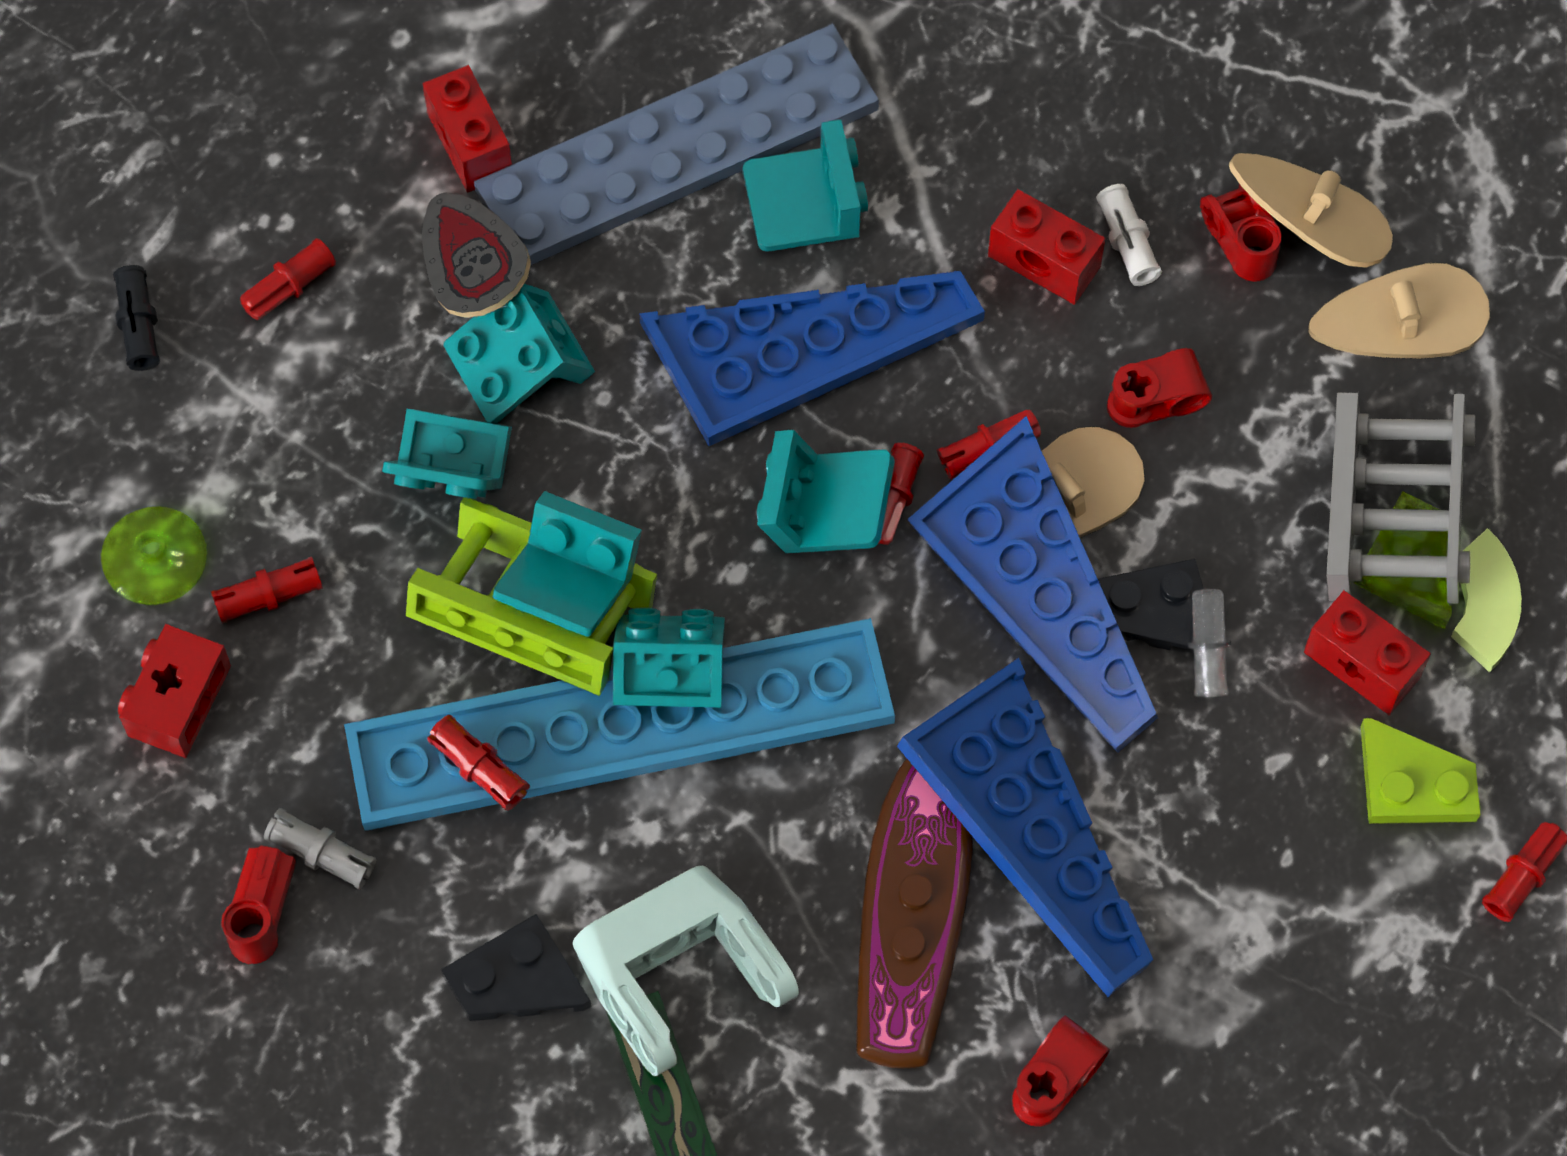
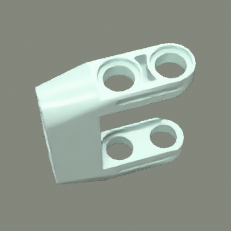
[572,865,799,1076]

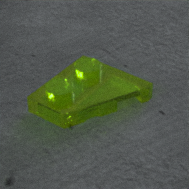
[1353,491,1452,630]

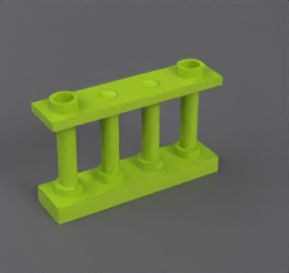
[406,497,657,696]

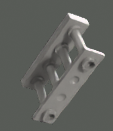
[1326,393,1475,604]

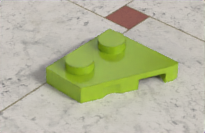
[1361,718,1481,824]

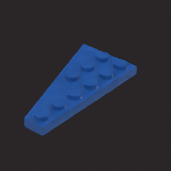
[639,271,985,446]
[907,416,1158,753]
[897,658,1153,997]

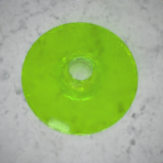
[101,506,207,605]

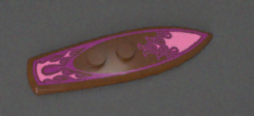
[856,758,973,1069]

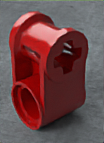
[1200,184,1282,282]
[1107,348,1212,428]
[1012,1015,1110,1127]

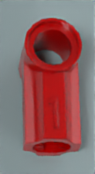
[221,845,296,964]

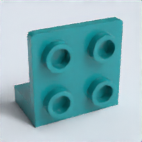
[444,284,595,424]
[493,491,642,636]
[613,608,725,708]

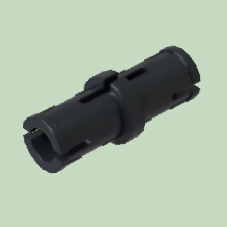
[113,265,160,371]

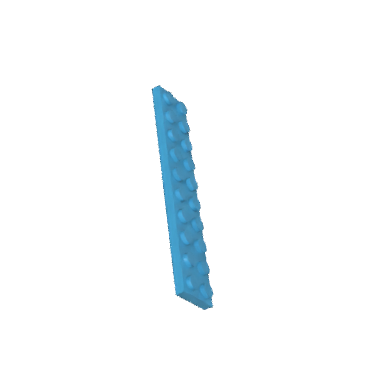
[344,618,895,831]

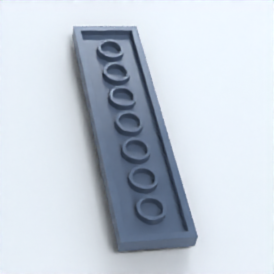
[474,24,879,265]

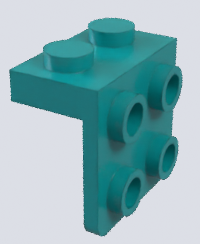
[743,119,868,252]
[382,409,512,499]
[757,430,895,553]

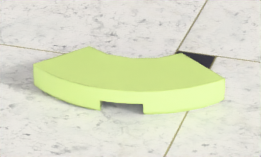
[1451,528,1522,673]

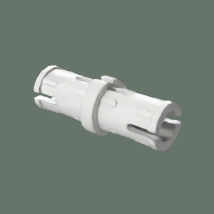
[1096,184,1162,286]

